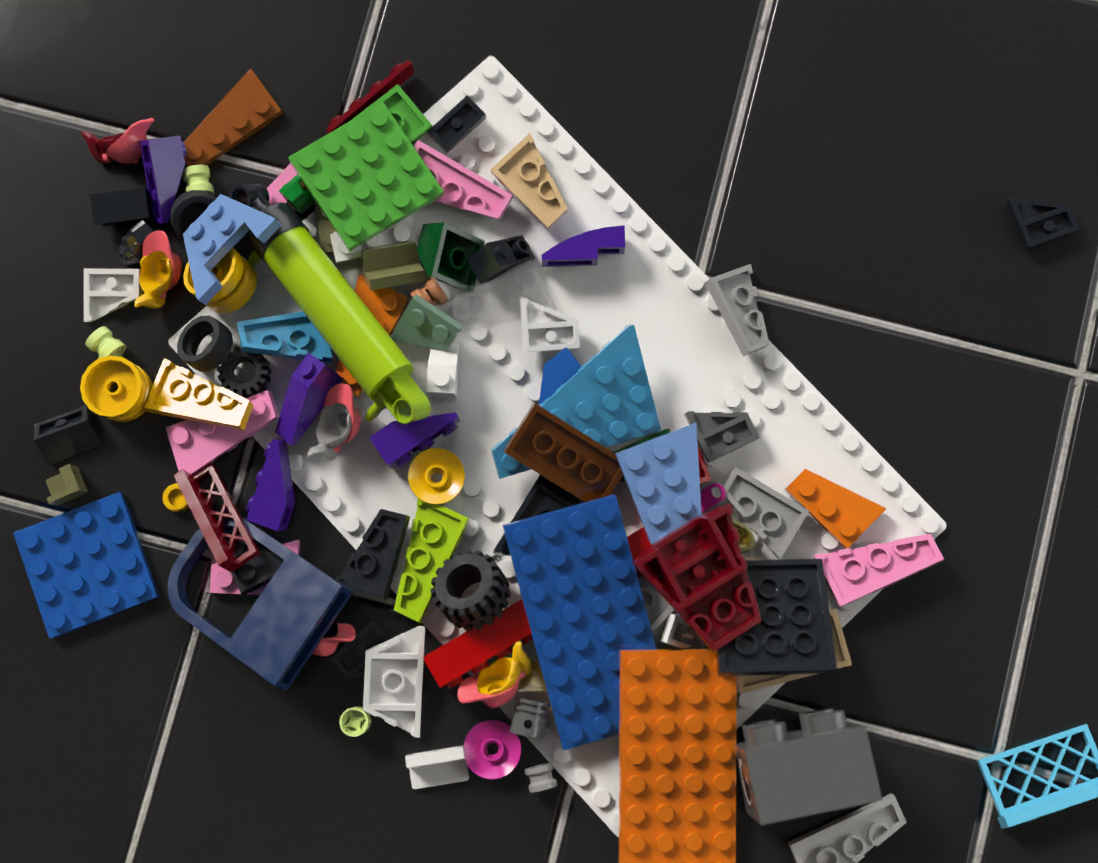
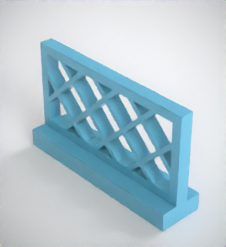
[977,724,1098,829]

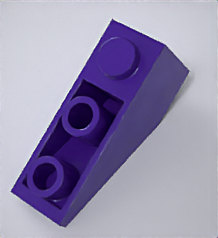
[369,412,460,469]
[246,439,295,531]

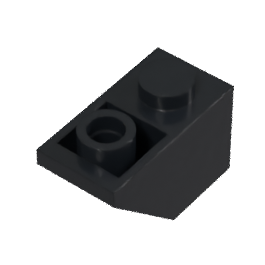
[467,235,535,284]

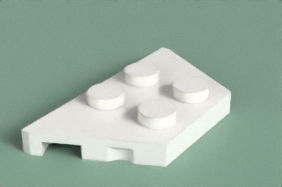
[363,625,425,737]

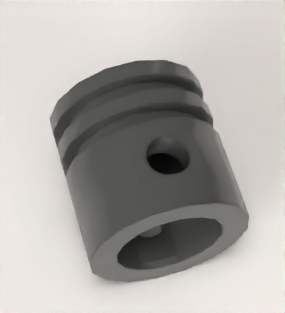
[510,697,550,739]

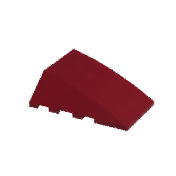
[632,504,762,652]

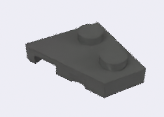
[684,411,760,463]

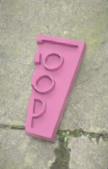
[414,140,514,220]

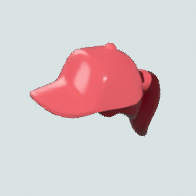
[81,118,154,164]

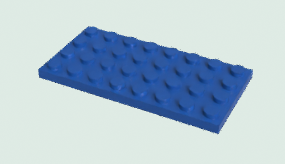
[502,494,656,751]

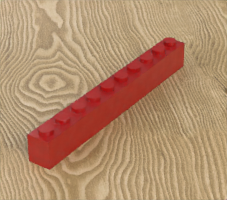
[423,527,650,689]

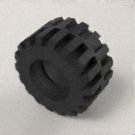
[431,550,511,631]

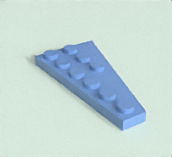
[615,423,702,616]

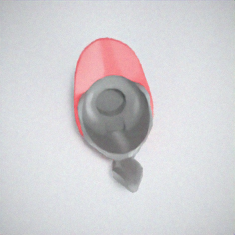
[307,384,362,460]

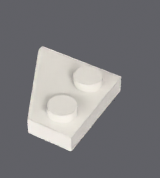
[520,298,580,352]

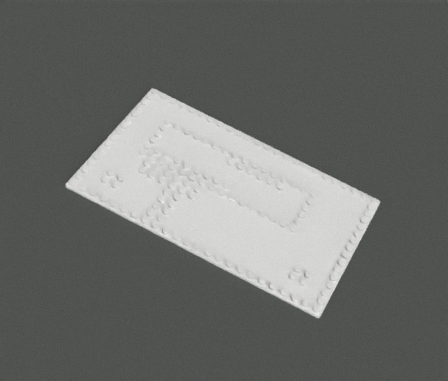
[169,56,946,838]

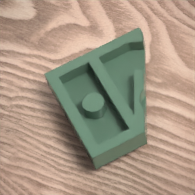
[390,294,463,351]

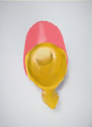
[134,231,182,308]
[458,641,532,708]

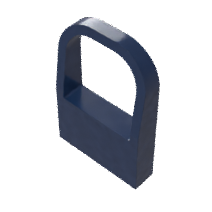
[168,517,353,690]

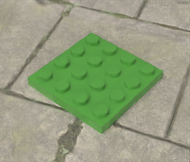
[288,102,444,252]

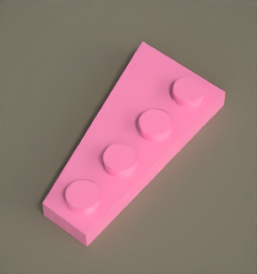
[166,390,279,475]
[813,534,944,608]

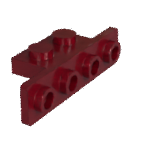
[326,60,414,134]

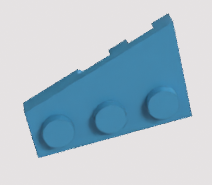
[237,312,333,363]

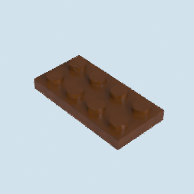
[503,402,623,502]

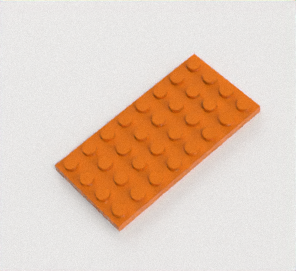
[619,649,737,863]

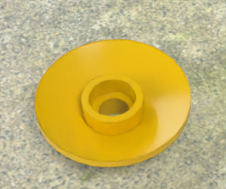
[408,448,465,504]

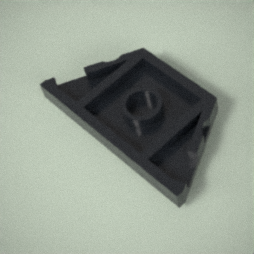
[493,475,581,556]

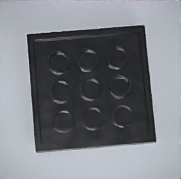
[716,559,837,676]

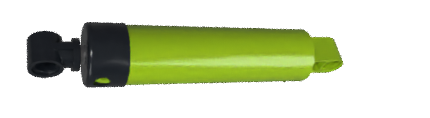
[230,184,431,424]

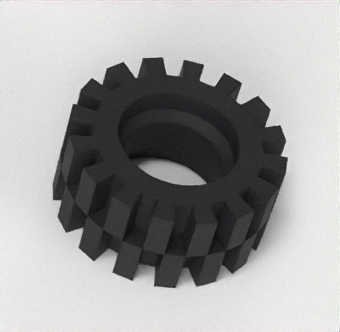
[217,346,272,398]

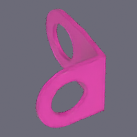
[700,483,726,513]

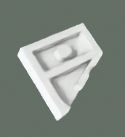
[84,268,142,322]

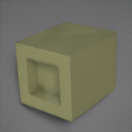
[46,464,88,506]

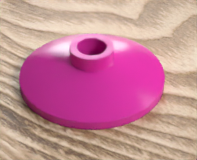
[463,720,521,779]

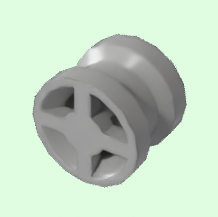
[524,762,558,793]

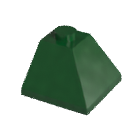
[417,222,485,294]

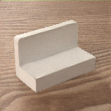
[405,745,469,789]

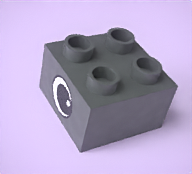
[734,708,882,825]

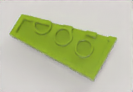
[394,498,471,623]

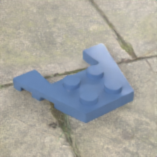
[183,194,282,305]

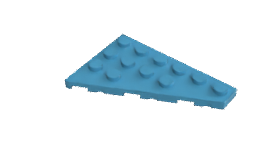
[491,324,661,479]

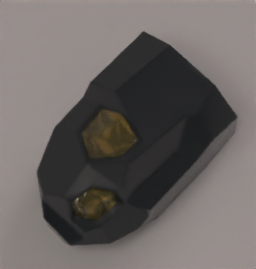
[119,220,154,265]

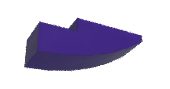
[542,225,625,267]

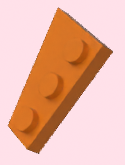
[784,469,887,549]

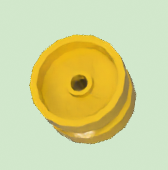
[183,247,258,314]
[80,355,153,422]

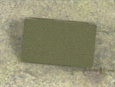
[361,241,425,290]

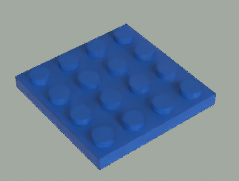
[13,492,160,639]

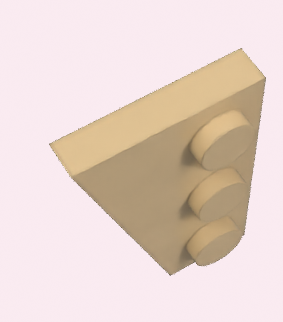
[490,133,568,230]

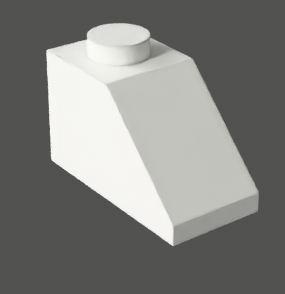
[426,343,460,399]

